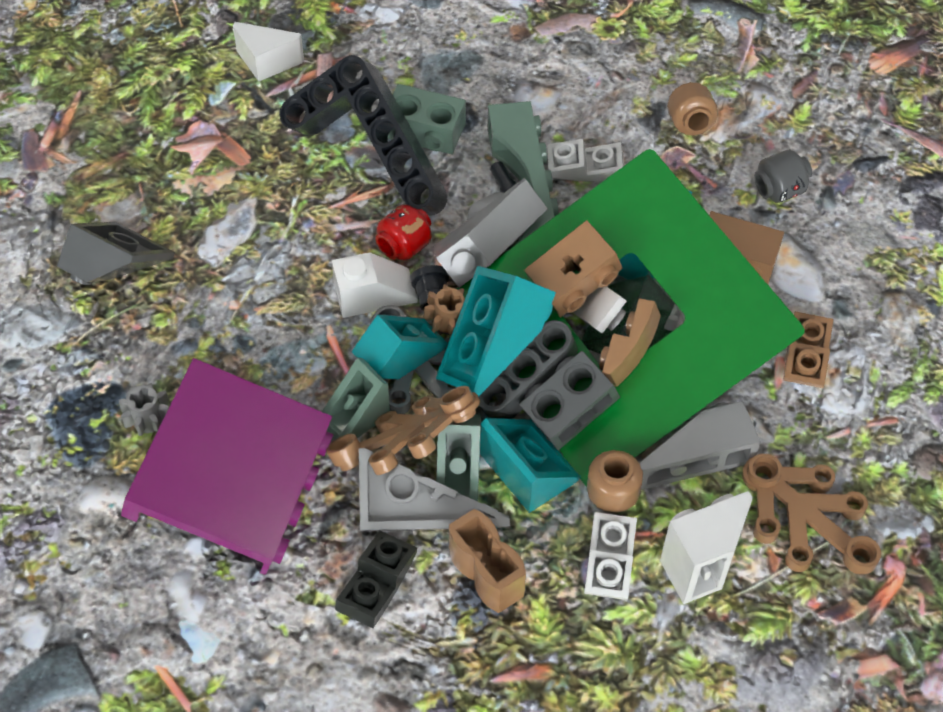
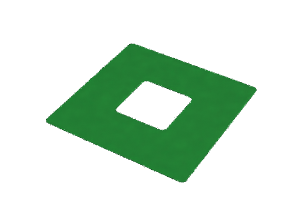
[456,149,805,487]

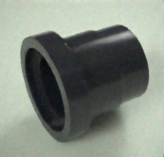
[410,265,449,311]

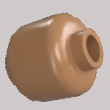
[667,82,718,136]
[587,450,643,513]

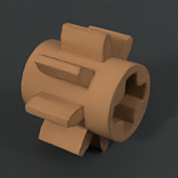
[423,284,465,336]

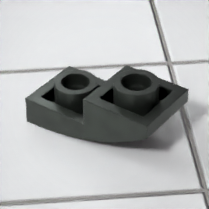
[335,530,417,628]

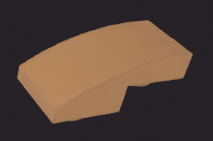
[599,299,661,387]
[783,311,834,388]

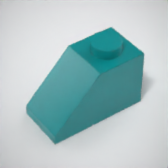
[351,314,448,379]

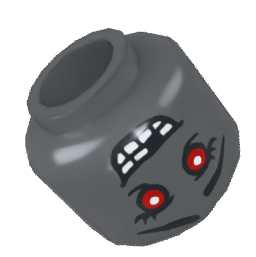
[754,149,812,203]

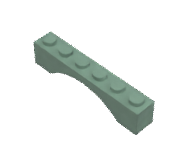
[487,101,559,246]

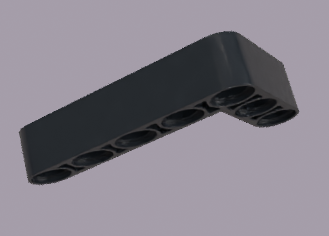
[279,55,447,215]

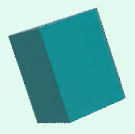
[480,418,581,513]

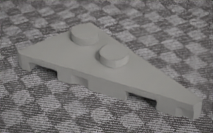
[359,448,510,532]

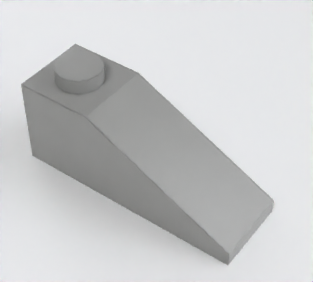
[433,178,548,288]
[640,401,761,490]

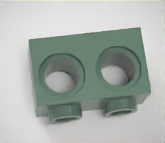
[388,84,466,155]

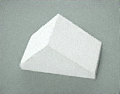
[233,22,304,81]

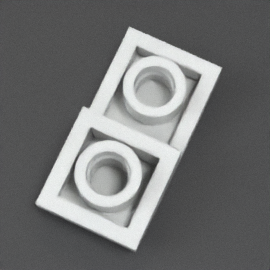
[547,139,624,182]
[572,287,627,333]
[584,512,637,600]

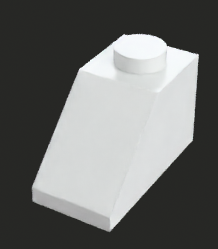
[332,252,418,318]

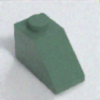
[436,414,481,502]

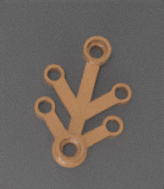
[326,386,480,475]
[742,453,881,574]

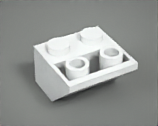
[660,491,753,604]

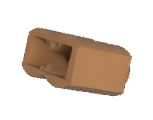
[449,509,526,613]

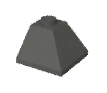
[57,222,175,285]

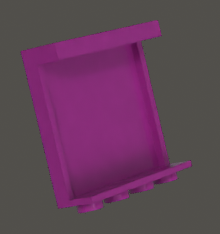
[121,358,334,575]

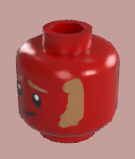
[375,204,432,261]

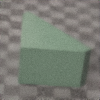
[322,358,390,440]

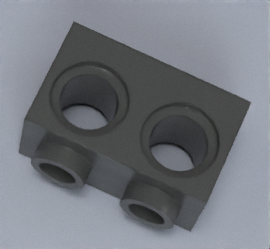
[519,351,620,451]

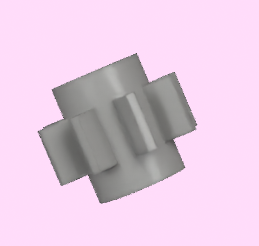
[119,383,170,436]

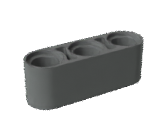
[478,320,578,419]

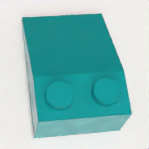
[436,266,556,396]

